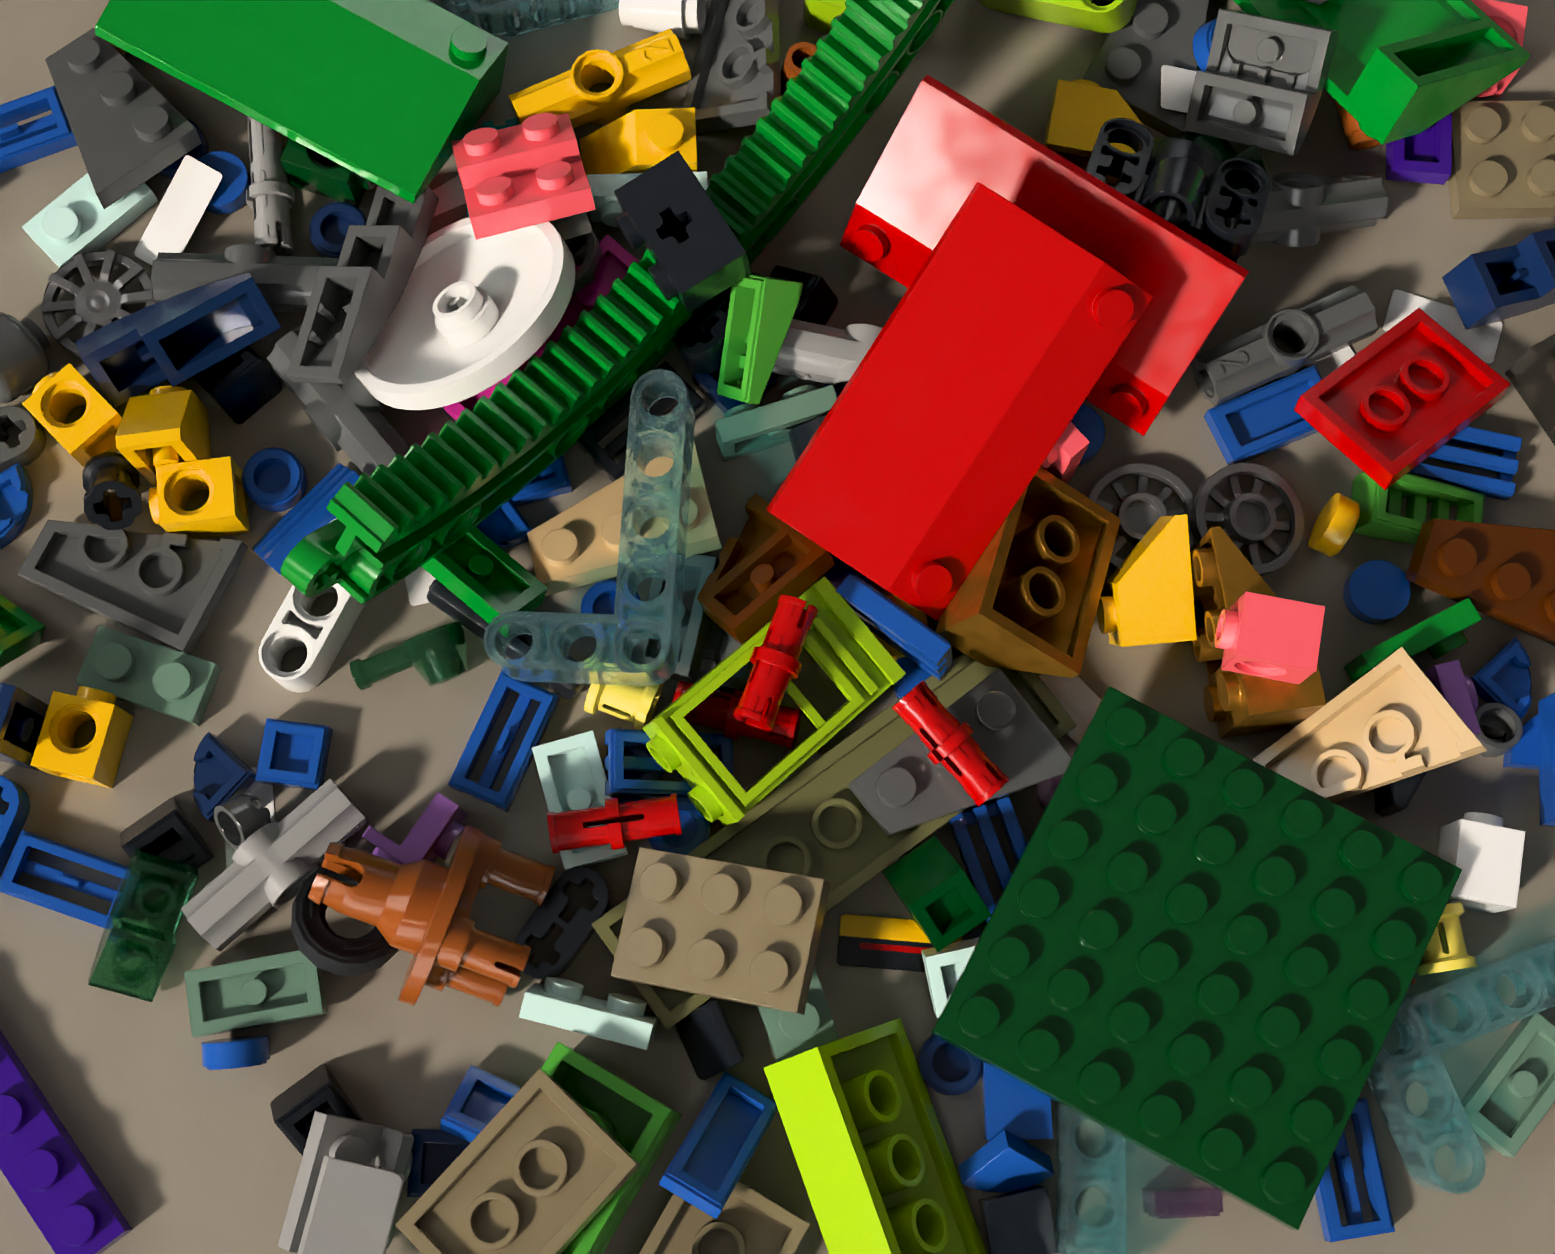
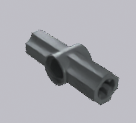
[1224,171,1389,247]
[151,244,339,314]
[1191,284,1379,407]
[267,330,410,476]

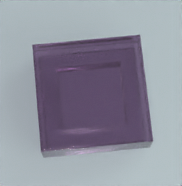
[1142,1185,1224,1219]

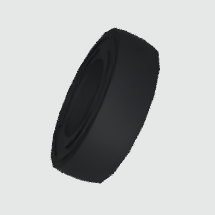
[291,866,399,976]

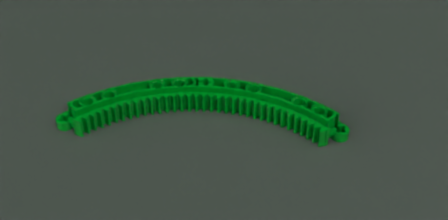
[280,0,955,604]

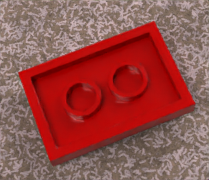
[1294,308,1511,490]

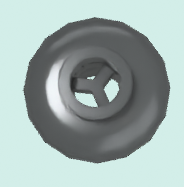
[0,312,50,403]

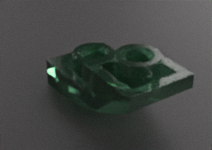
[88,849,199,1002]

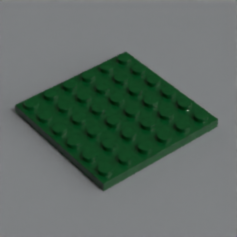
[931,686,1462,1230]

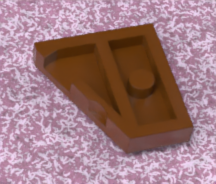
[697,493,835,645]

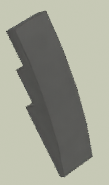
[286,186,439,384]

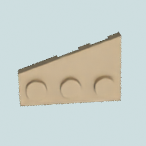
[527,435,722,596]
[1252,647,1487,803]

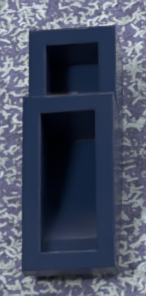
[1442,228,1555,330]
[75,273,281,408]

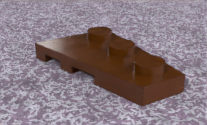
[1405,518,1555,646]

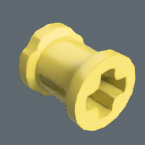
[584,659,664,730]
[1417,902,1477,976]

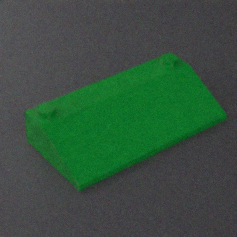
[95,0,509,204]
[1233,0,1530,145]

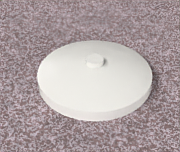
[354,217,576,410]

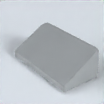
[297,1156,405,1254]

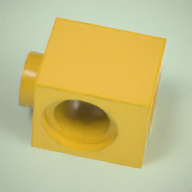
[22,363,122,467]
[148,456,250,539]
[30,686,134,789]

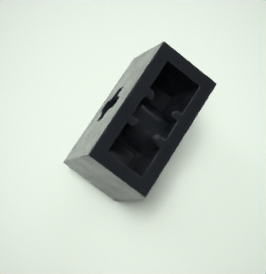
[614,151,752,313]

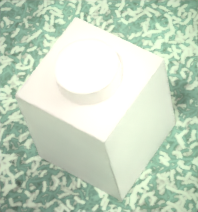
[1437,812,1526,914]

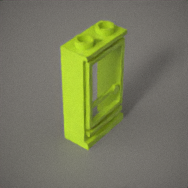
[642,576,906,826]

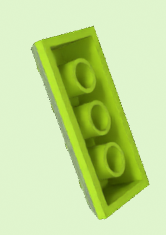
[764,1018,987,1254]

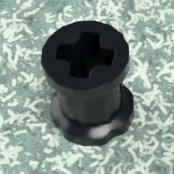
[82,452,142,530]

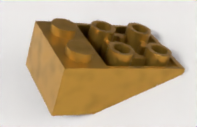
[1190,526,1326,739]

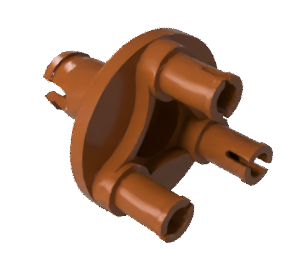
[308,825,556,1007]

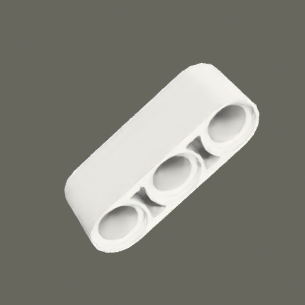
[258,518,366,693]

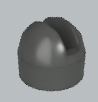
[1475,702,1523,757]
[214,794,271,850]

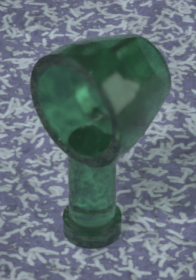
[349,621,468,690]

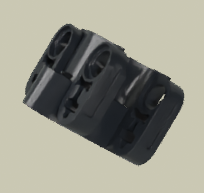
[1085,118,1271,263]

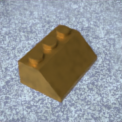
[936,467,1121,678]

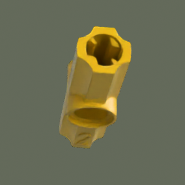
[508,28,691,129]

